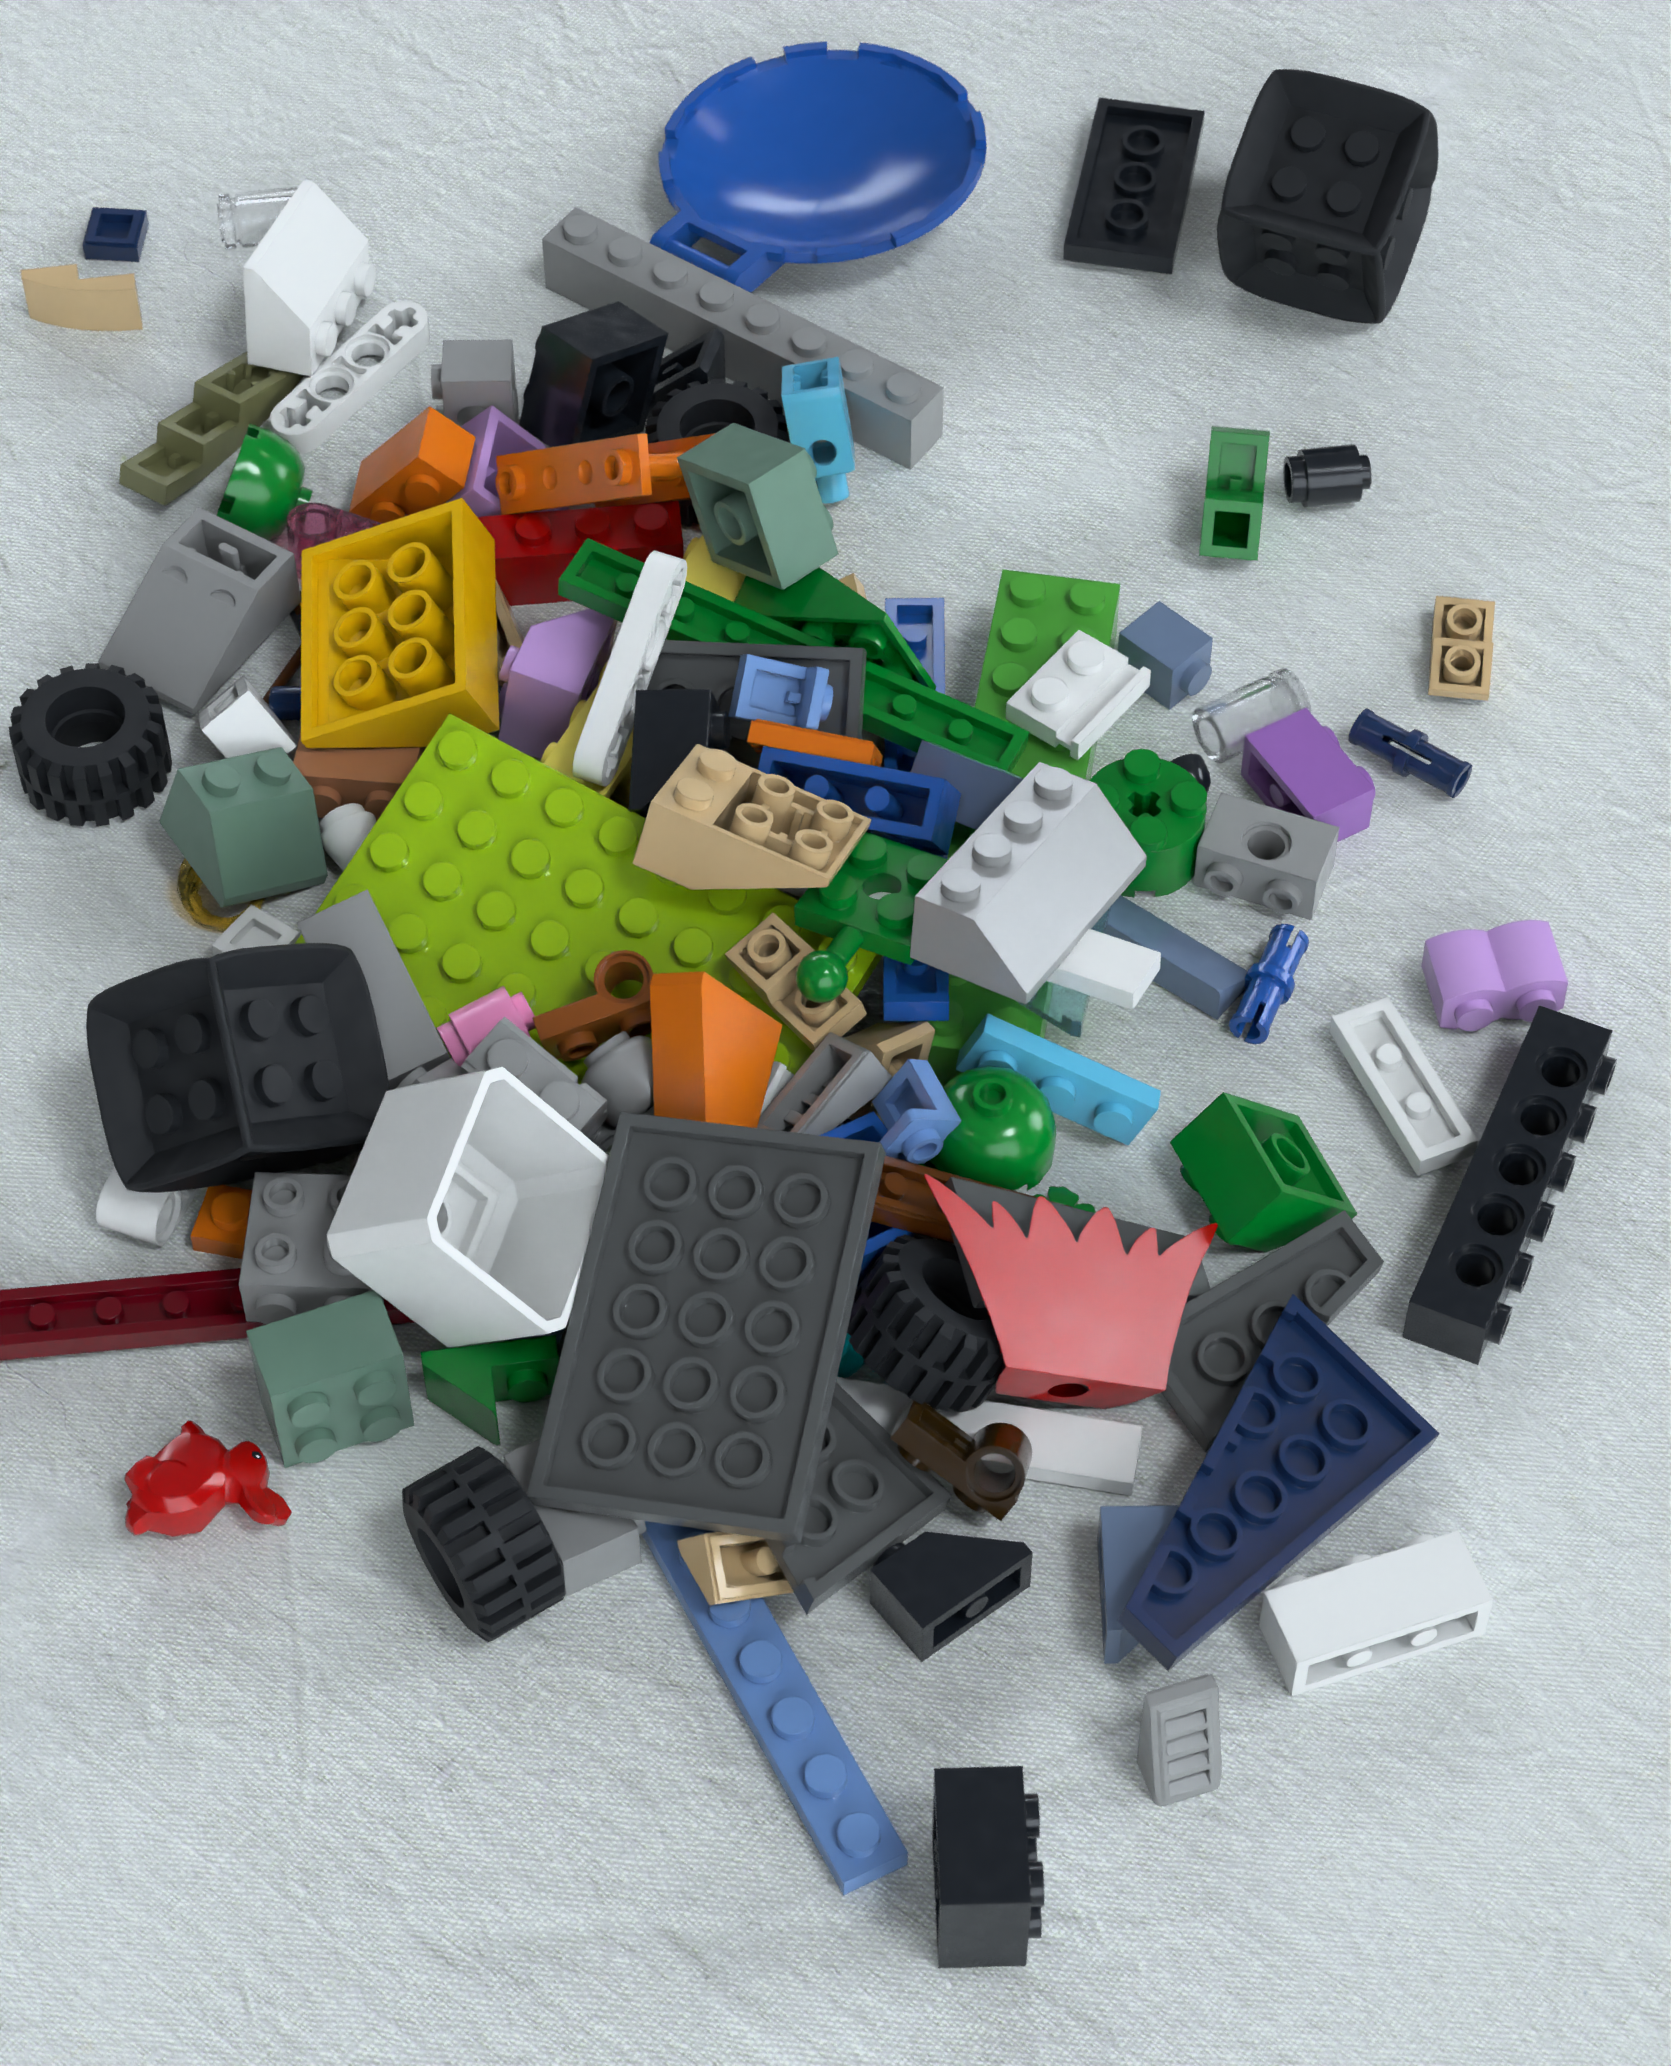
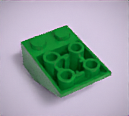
[734,567,937,690]

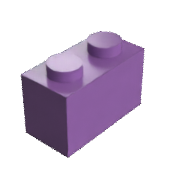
[1241,708,1375,842]

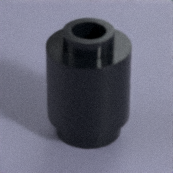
[1283,444,1371,507]

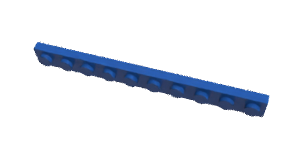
[883,598,949,1022]

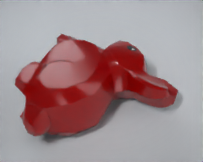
[124,1420,292,1537]

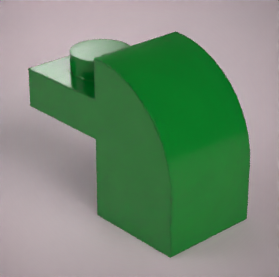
[1199,426,1270,561]

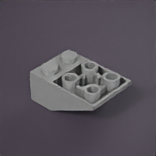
[98,507,301,715]

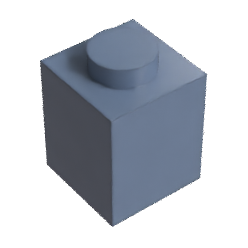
[1118,601,1213,710]

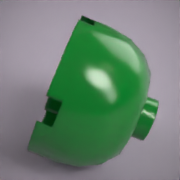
[216,423,313,541]
[930,1066,1056,1191]

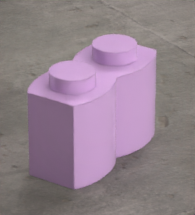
[1422,920,1568,1031]

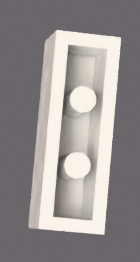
[1259,1530,1493,1696]

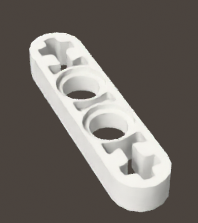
[270,301,430,455]
[572,550,687,787]

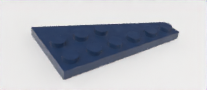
[1118,1294,1440,1671]

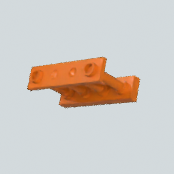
[496,433,716,515]

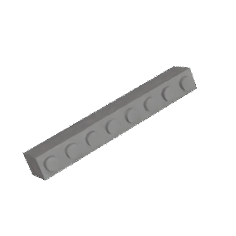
[542,207,944,470]

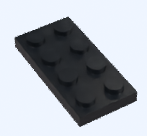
[1063,97,1205,275]

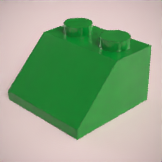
[1170,1092,1358,1252]

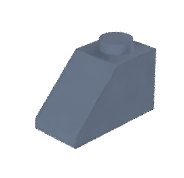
[1097,1505,1179,1664]

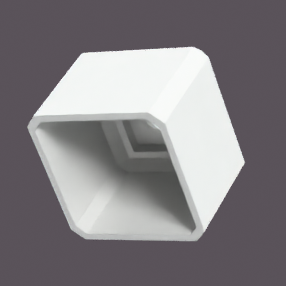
[327,1067,609,1348]

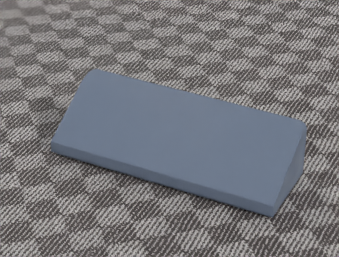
[1092,895,1247,1020]

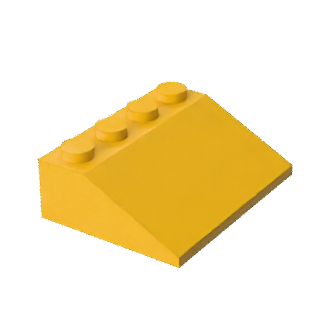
[301,498,500,748]

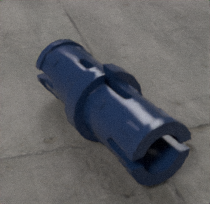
[1348,708,1473,798]

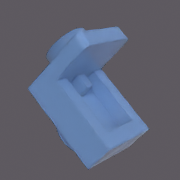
[728,654,833,730]
[872,1059,961,1164]

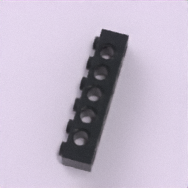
[1402,1005,1617,1365]

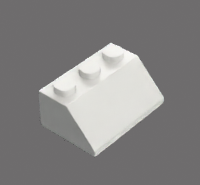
[243,180,376,377]

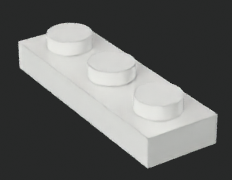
[1329,997,1478,1176]

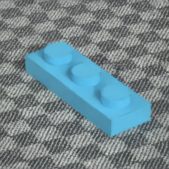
[956,1013,1161,1145]

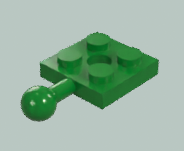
[794,832,949,1003]

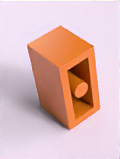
[349,406,476,527]

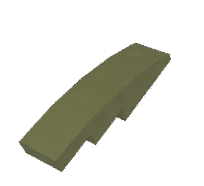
[119,351,305,506]

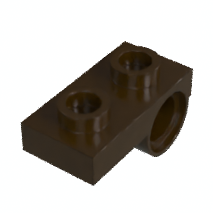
[890,1400,1032,1521]

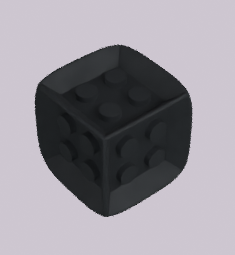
[1217,69,1438,324]
[86,943,390,1193]

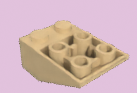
[633,744,872,890]

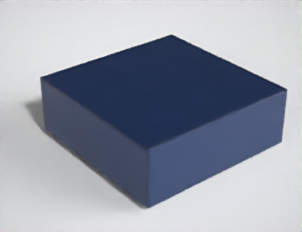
[82,207,149,262]

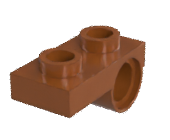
[532,950,657,1061]

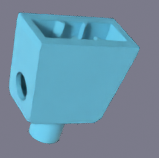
[781,357,855,504]

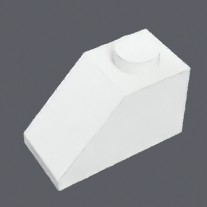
[198,675,297,761]

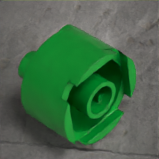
[1089,748,1207,898]

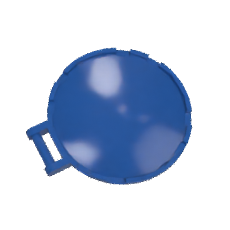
[649,41,987,293]

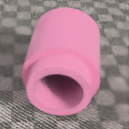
[437,986,536,1067]

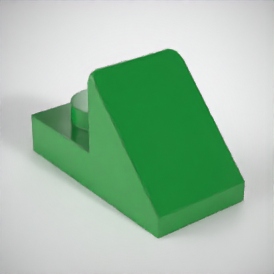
[421,1335,559,1446]

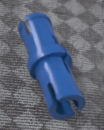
[1229,924,1309,1044]

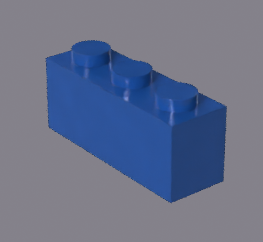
[758,746,961,855]

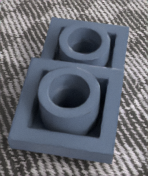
[910,740,1024,830]

